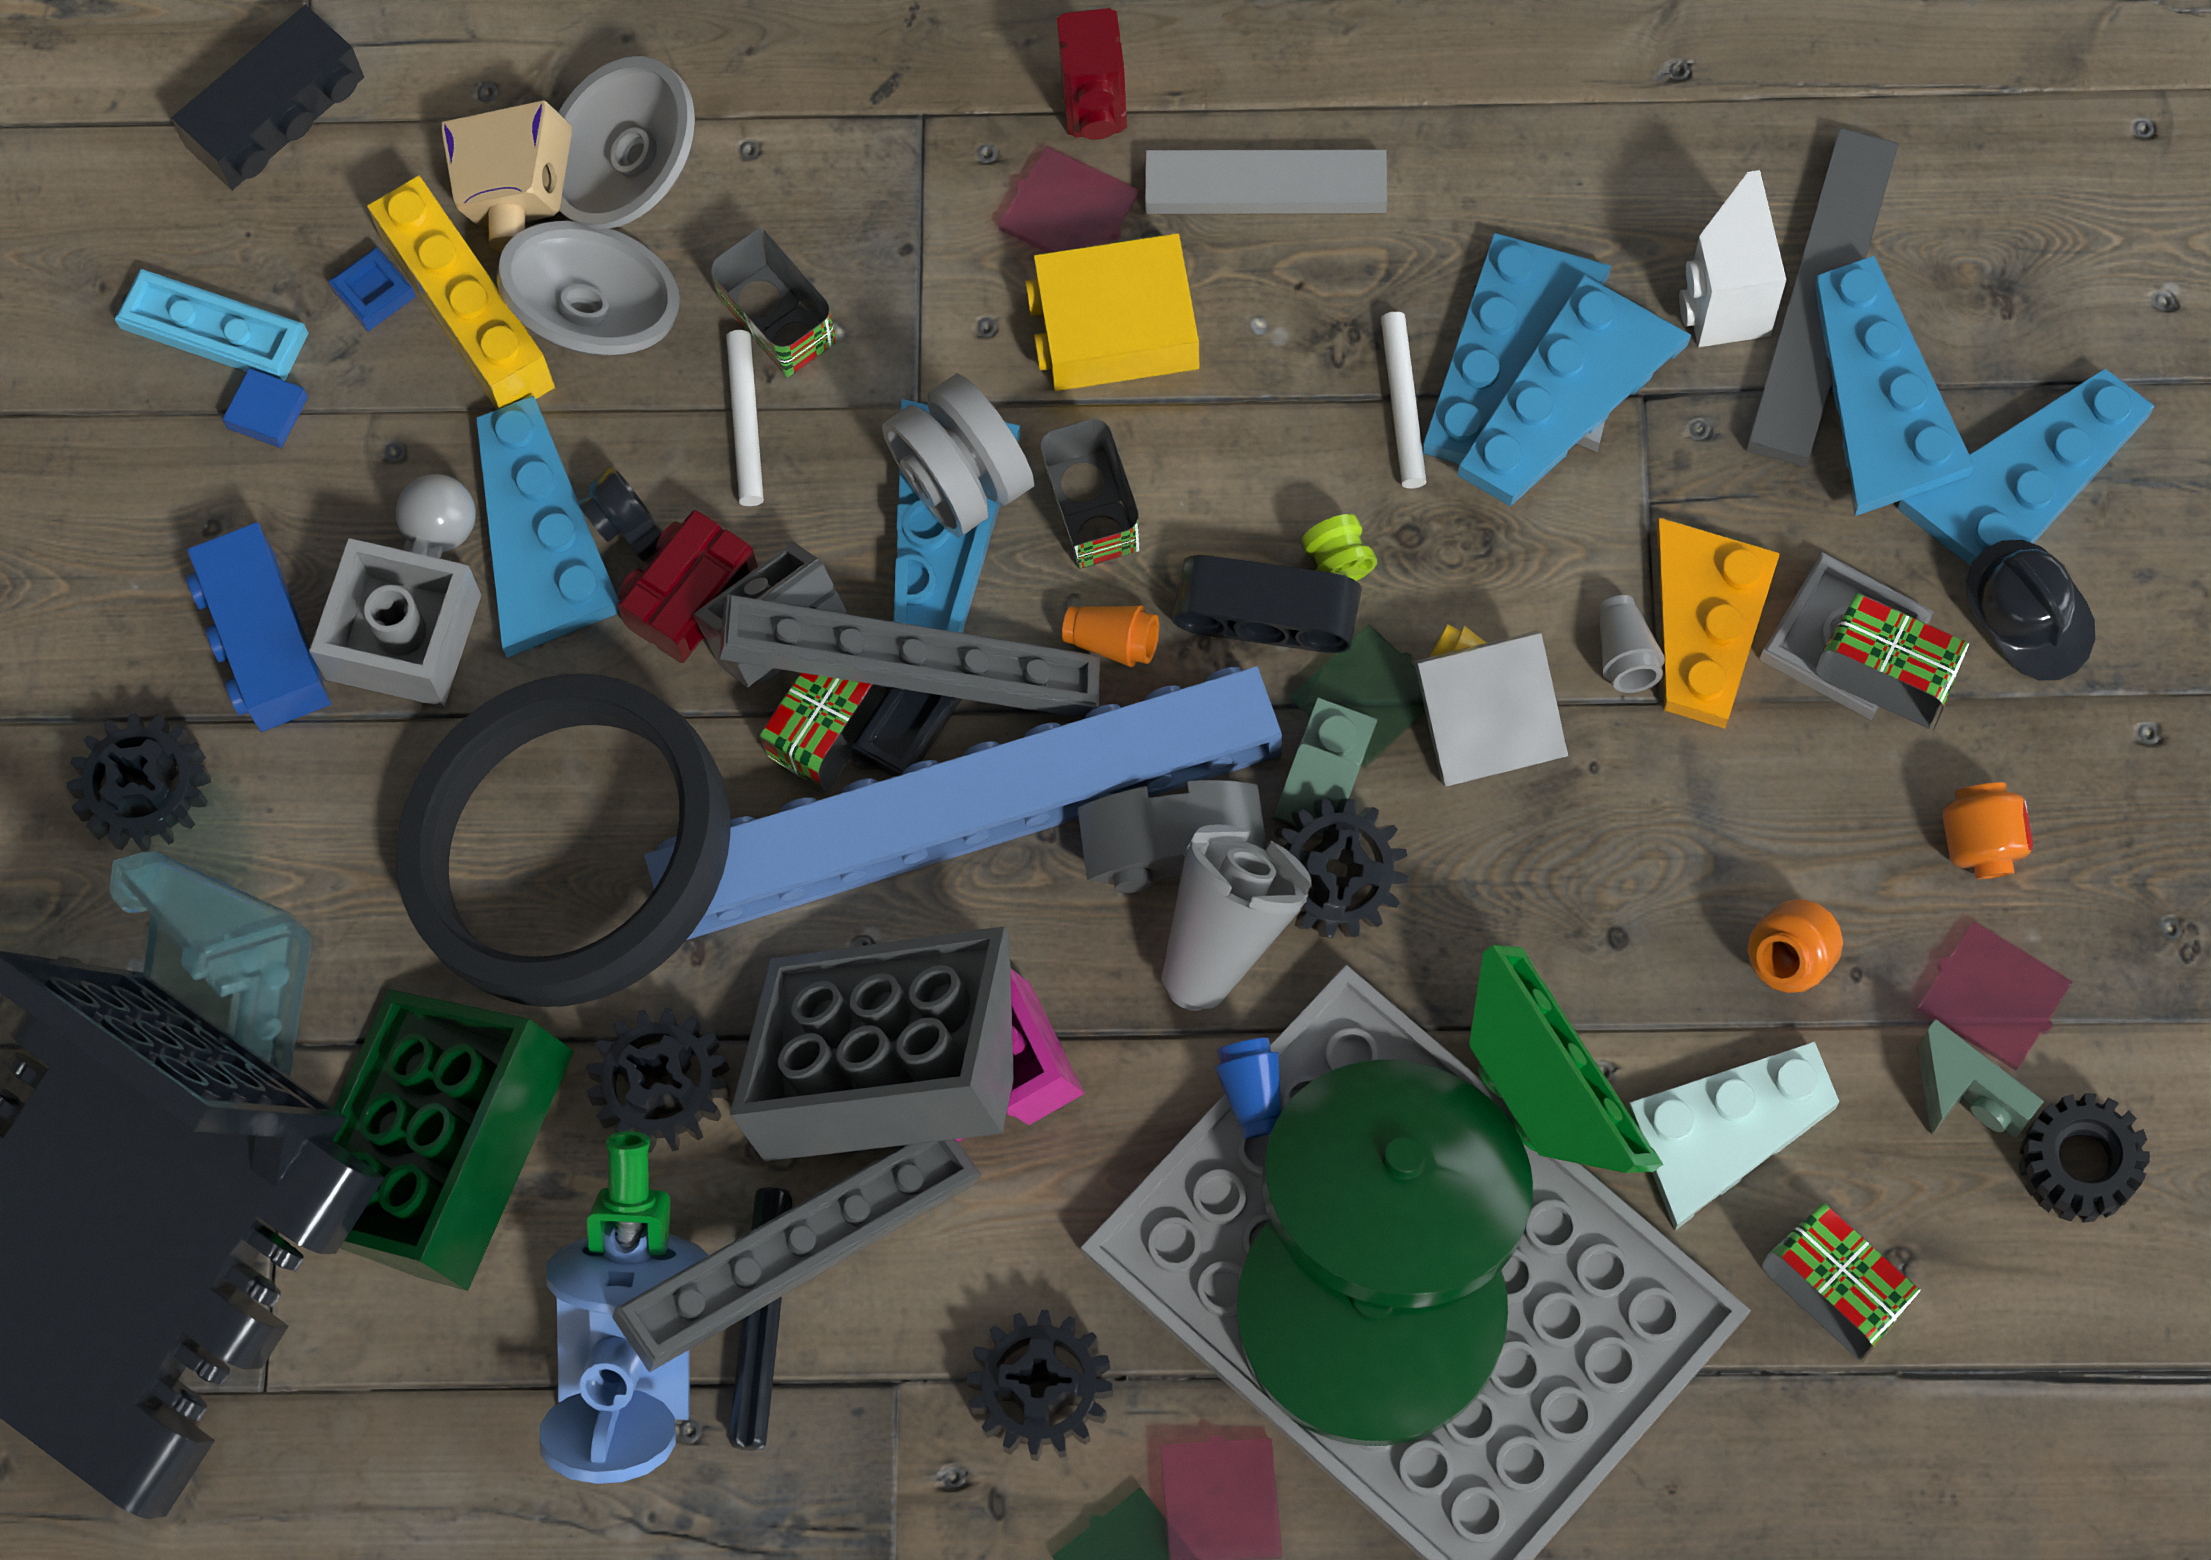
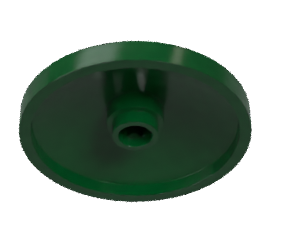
[1262,1059,1533,1308]
[1237,1220,1508,1446]

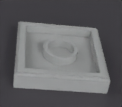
[1759,552,1934,720]
[1414,631,1568,787]

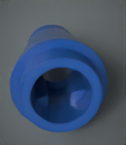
[1214,1038,1281,1139]

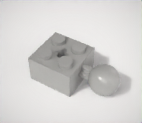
[309,474,481,707]

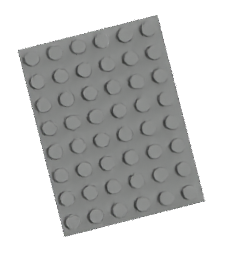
[1081,965,1751,1560]

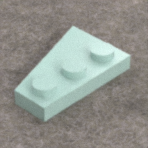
[1628,1042,1839,1230]

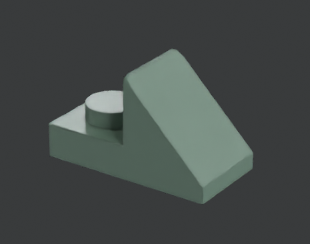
[1273,698,1378,837]
[1917,1019,2044,1138]

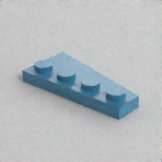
[1423,233,1612,464]
[1815,256,1974,516]
[1457,275,1691,507]
[1897,369,2154,566]
[477,396,620,658]
[894,399,1021,633]

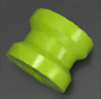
[1301,514,1377,581]

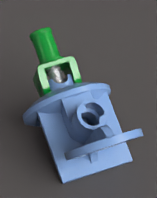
[540,1131,708,1484]

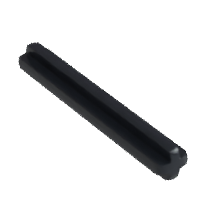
[728,1187,792,1451]

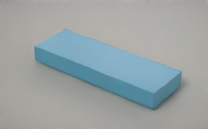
[115,269,309,381]

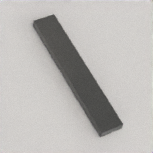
[1746,128,1899,467]
[719,594,1100,718]
[612,1139,981,1373]

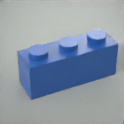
[185,522,332,732]

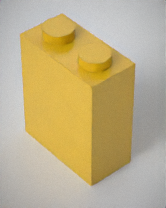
[1025,233,1199,391]

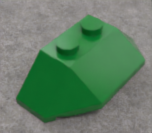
[1469,945,1663,1173]

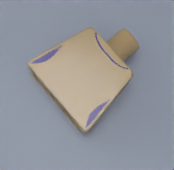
[442,100,572,251]

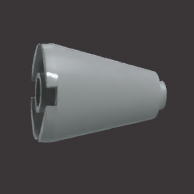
[1161,824,1311,1011]

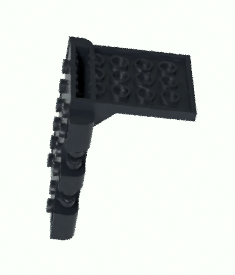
[0,951,385,1519]

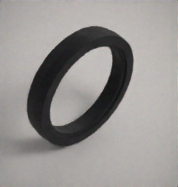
[396,674,731,1007]

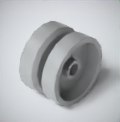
[881,373,1034,538]

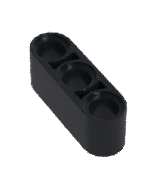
[1172,555,1362,653]

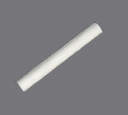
[1381,312,1426,489]
[726,330,764,506]

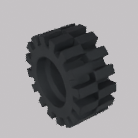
[2019,1093,2150,1223]

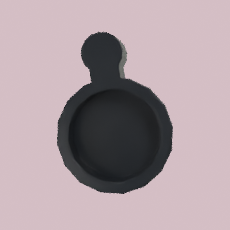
[578,465,663,562]

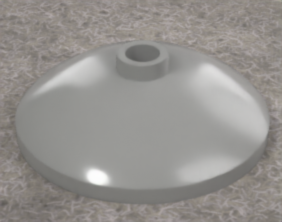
[558,56,695,229]
[497,221,680,356]

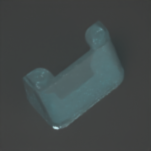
[110,851,312,1077]

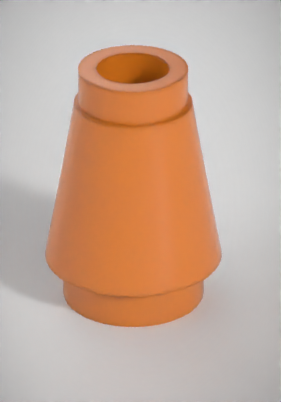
[1062,605,1159,667]

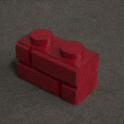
[1057,8,1127,140]
[617,510,758,663]

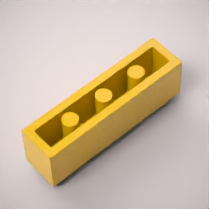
[367,175,555,410]

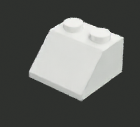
[1679,170,1786,348]

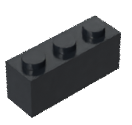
[171,4,365,191]

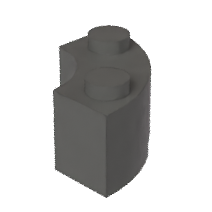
[1078,780,1267,893]

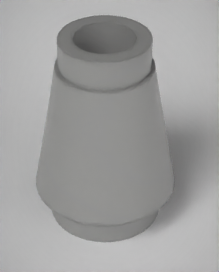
[1598,595,1665,693]

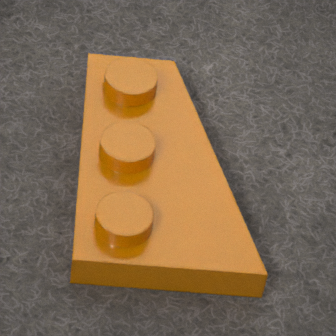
[1656,518,1780,729]

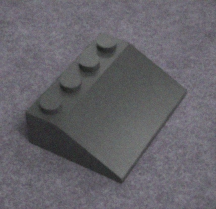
[730,926,1014,1161]

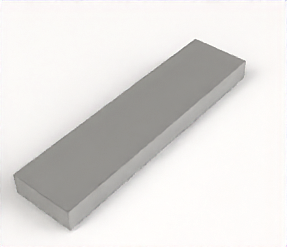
[1145,150,1387,214]

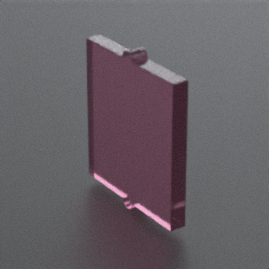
[998,147,1139,253]
[1917,921,2073,1071]
[1160,1435,1283,1560]

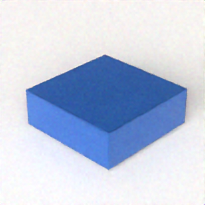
[328,246,416,332]
[222,368,308,449]

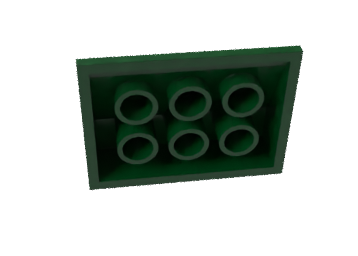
[333,989,574,1291]

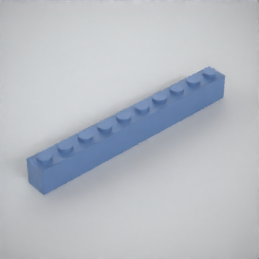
[644,666,1282,940]

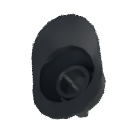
[1966,540,2096,681]

